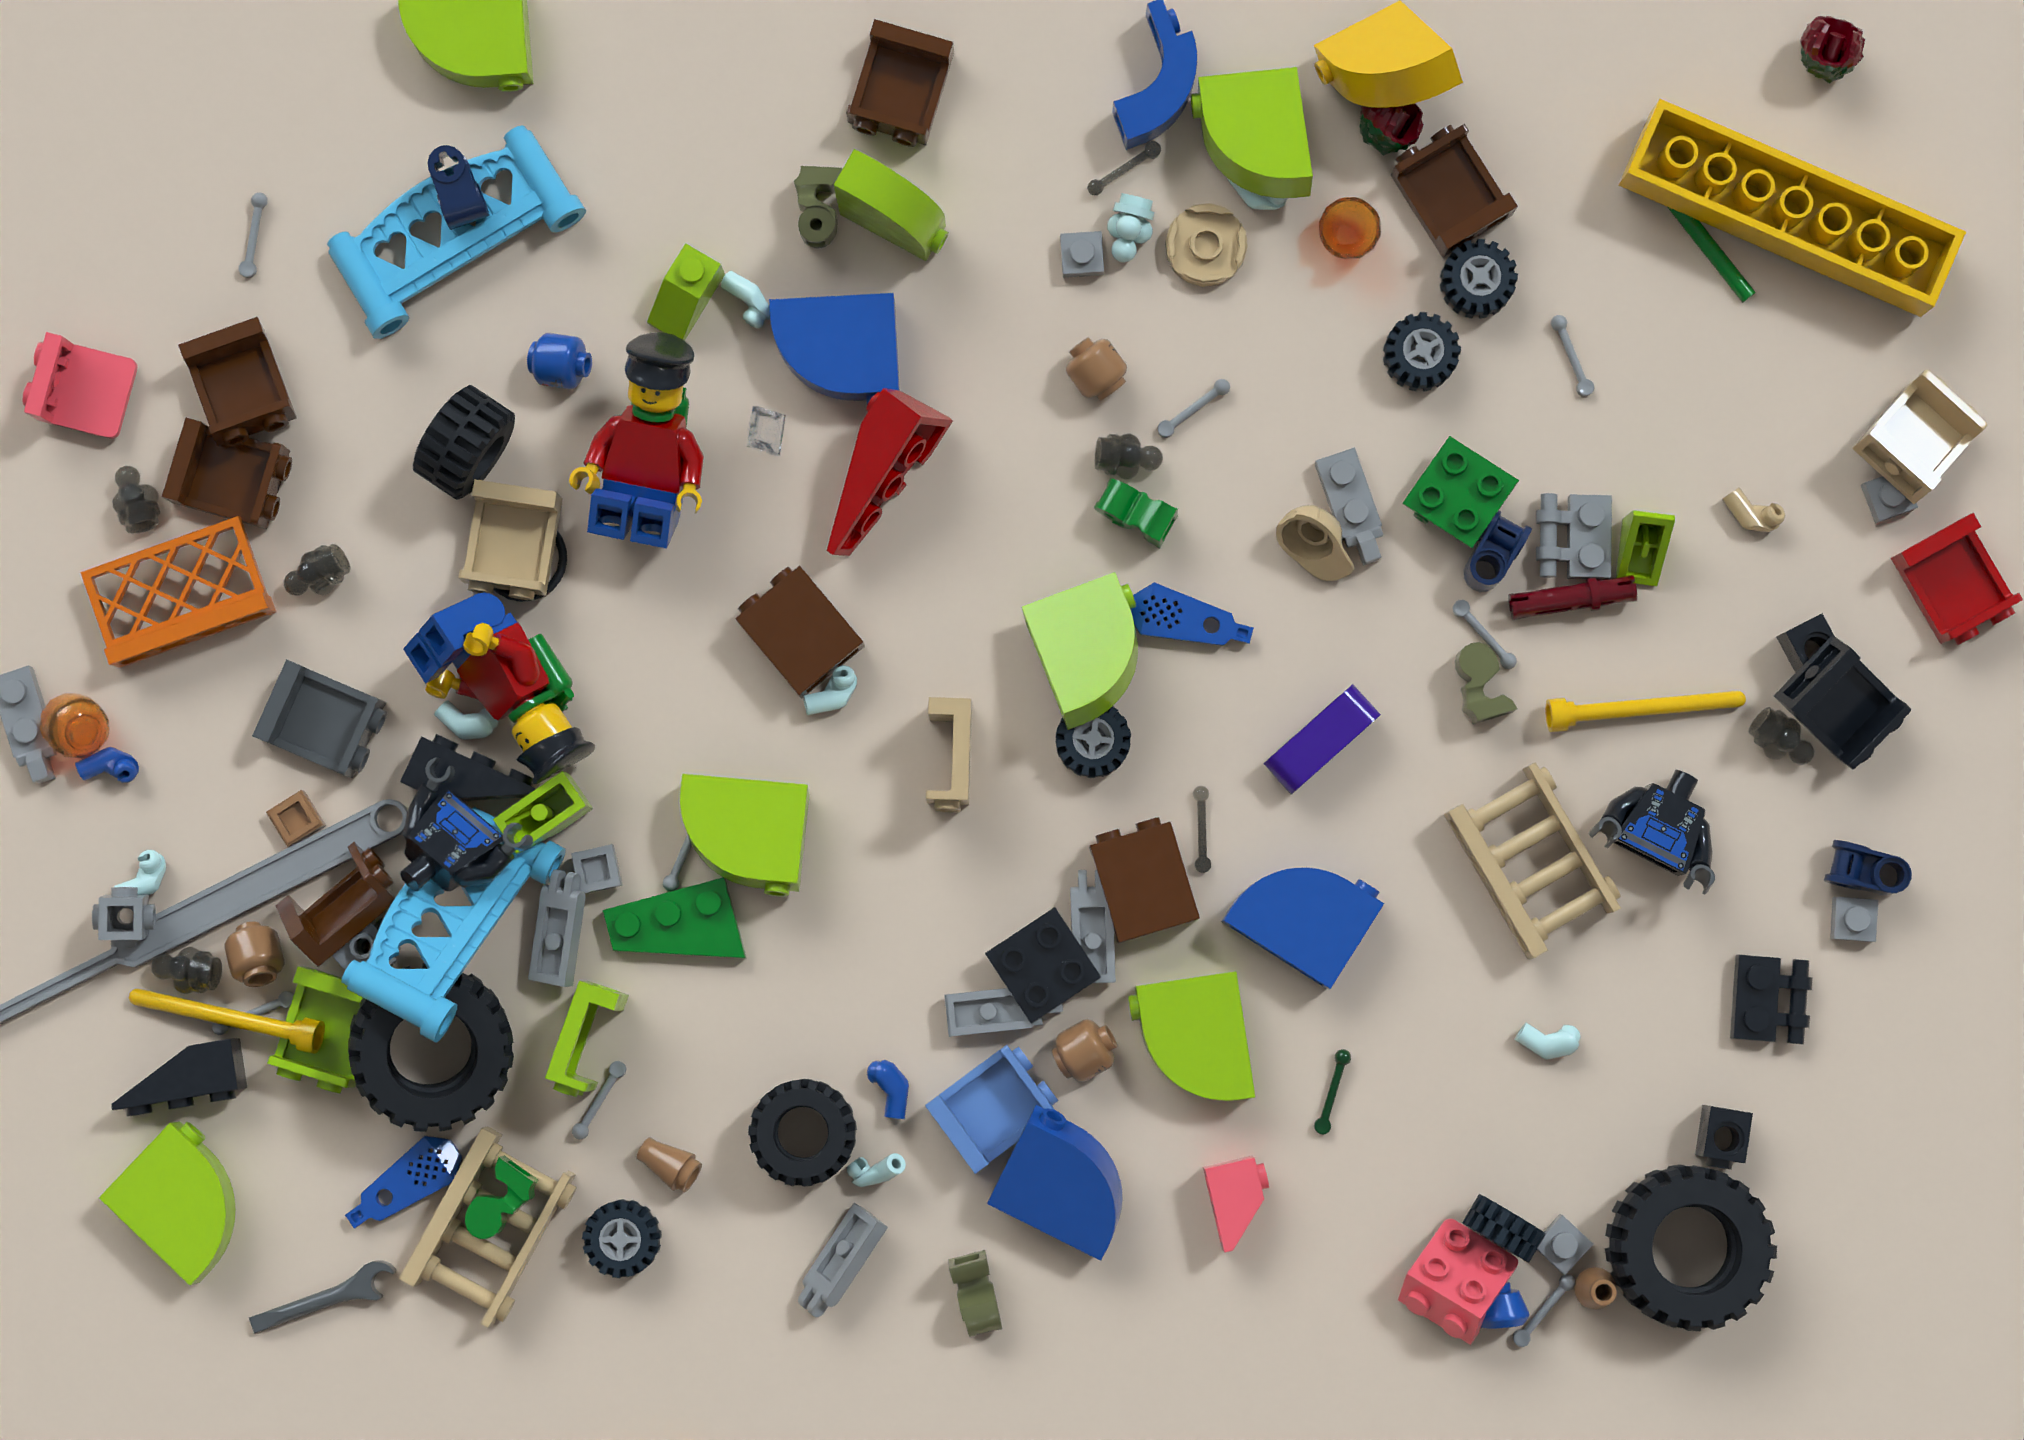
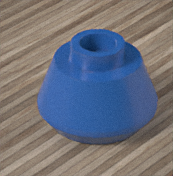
[1481,1282,1530,1329]

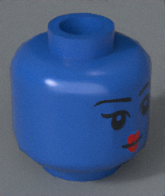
[527,333,592,389]

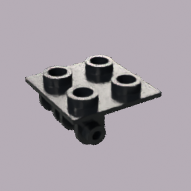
[985,907,1101,1024]

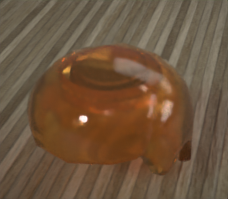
[1319,197,1382,260]
[40,693,110,759]

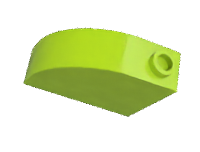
[398,0,534,92]
[1191,67,1313,198]
[834,149,949,261]
[1021,572,1138,730]
[680,774,810,897]
[1128,971,1255,1101]
[99,1121,236,1286]

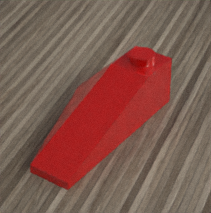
[826,388,953,556]

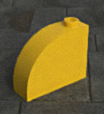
[1314,0,1463,108]

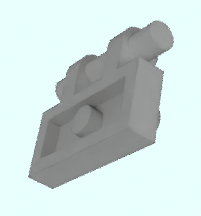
[1536,493,1612,580]

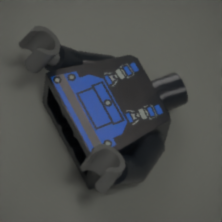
[400,758,533,891]
[1589,770,1715,895]

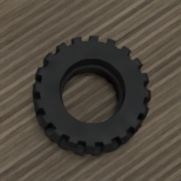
[348,963,514,1132]
[1605,1165,1777,1331]

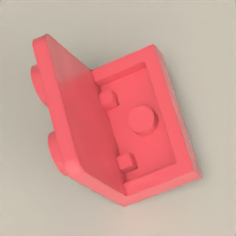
[22,332,138,439]
[1398,1219,1518,1345]

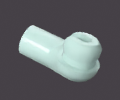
[721,271,770,329]
[434,700,499,740]
[1515,1023,1581,1059]

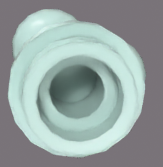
[1107,193,1155,262]

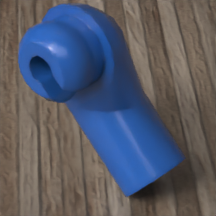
[75,747,139,783]
[867,1060,909,1119]

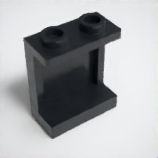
[1774,635,1911,770]

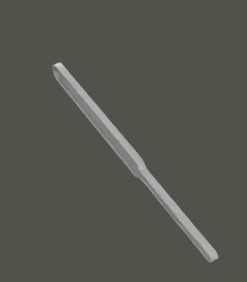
[0,799,408,1025]

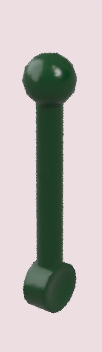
[1314,1049,1351,1135]

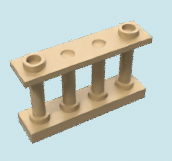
[1443,762,1621,959]
[399,1127,577,1328]

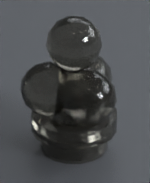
[1094,433,1163,480]
[112,465,160,534]
[283,544,351,596]
[1748,707,1815,765]
[151,947,222,994]

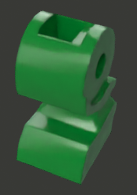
[1094,478,1178,549]
[465,1155,538,1239]

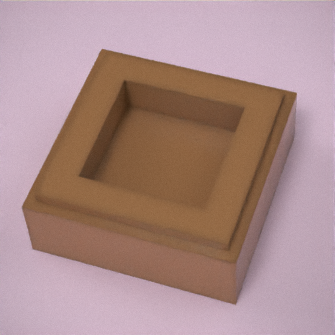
[266,790,326,847]

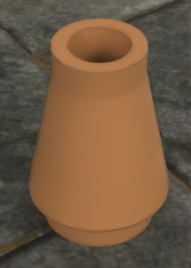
[636,1137,702,1193]
[1574,1267,1617,1310]

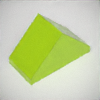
[1616,510,1675,586]

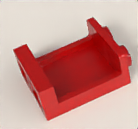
[1891,513,2023,645]

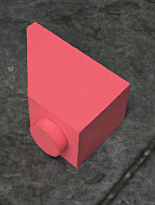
[1203,1156,1269,1252]

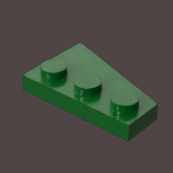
[603,877,746,958]

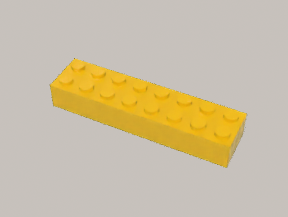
[1618,99,1966,317]

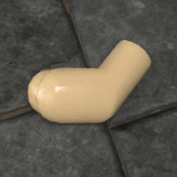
[1722,487,1785,532]

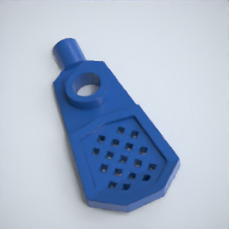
[1130,582,1254,646]
[345,1136,462,1229]

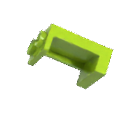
[267,966,363,1094]
[545,981,629,1097]

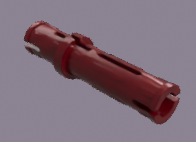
[1508,575,1637,620]

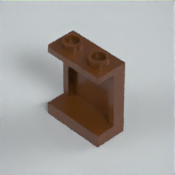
[846,19,954,147]
[1391,124,1518,258]
[178,317,297,446]
[162,417,292,529]
[735,565,865,699]
[1089,817,1200,943]
[276,842,395,967]

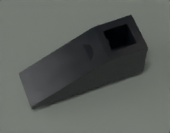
[400,734,536,801]
[111,1038,247,1117]

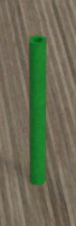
[1667,207,1756,303]

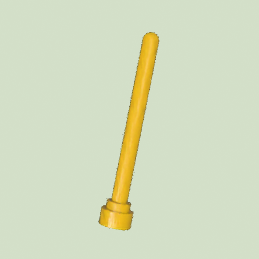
[1545,691,1746,732]
[129,989,325,1054]

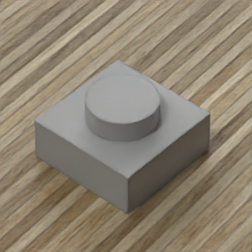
[1060,231,1104,278]
[1861,476,1918,524]
[571,844,623,894]
[1830,897,1878,942]
[1537,1214,1593,1275]

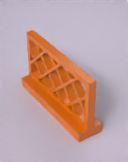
[80,516,276,668]

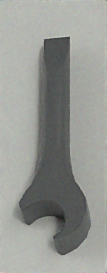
[249,1260,396,1334]

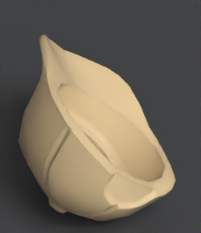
[1276,505,1354,581]

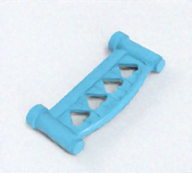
[327,125,586,339]
[341,807,566,1043]

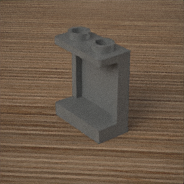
[252,659,387,778]

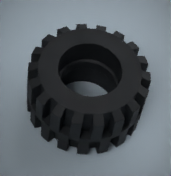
[413,385,515,500]
[748,1079,857,1187]

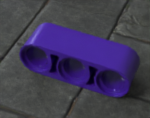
[1263,684,1381,795]

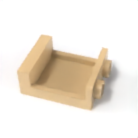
[1852,370,1988,504]
[458,479,563,601]
[926,697,972,812]

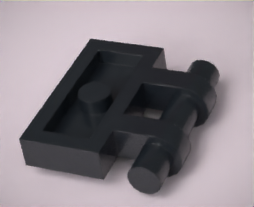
[1730,955,1813,1045]

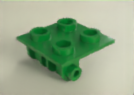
[1402,436,1519,549]

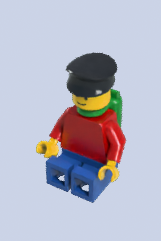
[569,332,704,549]
[403,592,595,784]

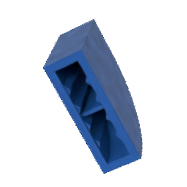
[769,293,900,404]
[1221,868,1385,989]
[987,1105,1123,1261]

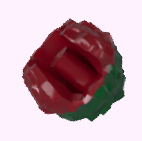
[1800,16,1865,84]
[1359,103,1424,156]

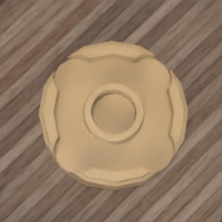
[1165,203,1248,287]

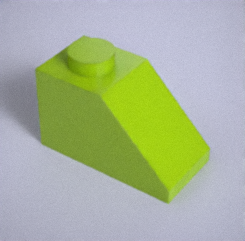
[647,243,725,341]
[493,771,593,854]

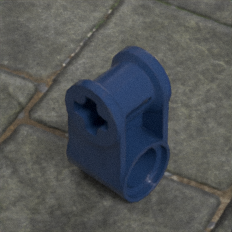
[427,145,490,230]
[1464,510,1532,592]
[1824,840,1912,895]

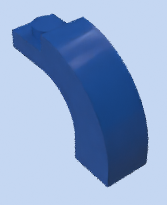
[1112,0,1197,150]

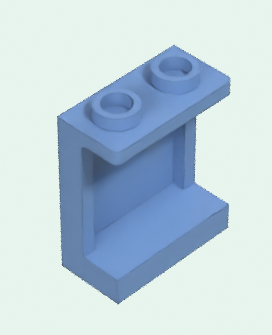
[925,1045,1058,1174]

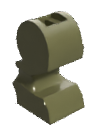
[794,166,842,248]
[1455,642,1518,724]
[948,1250,1002,1337]

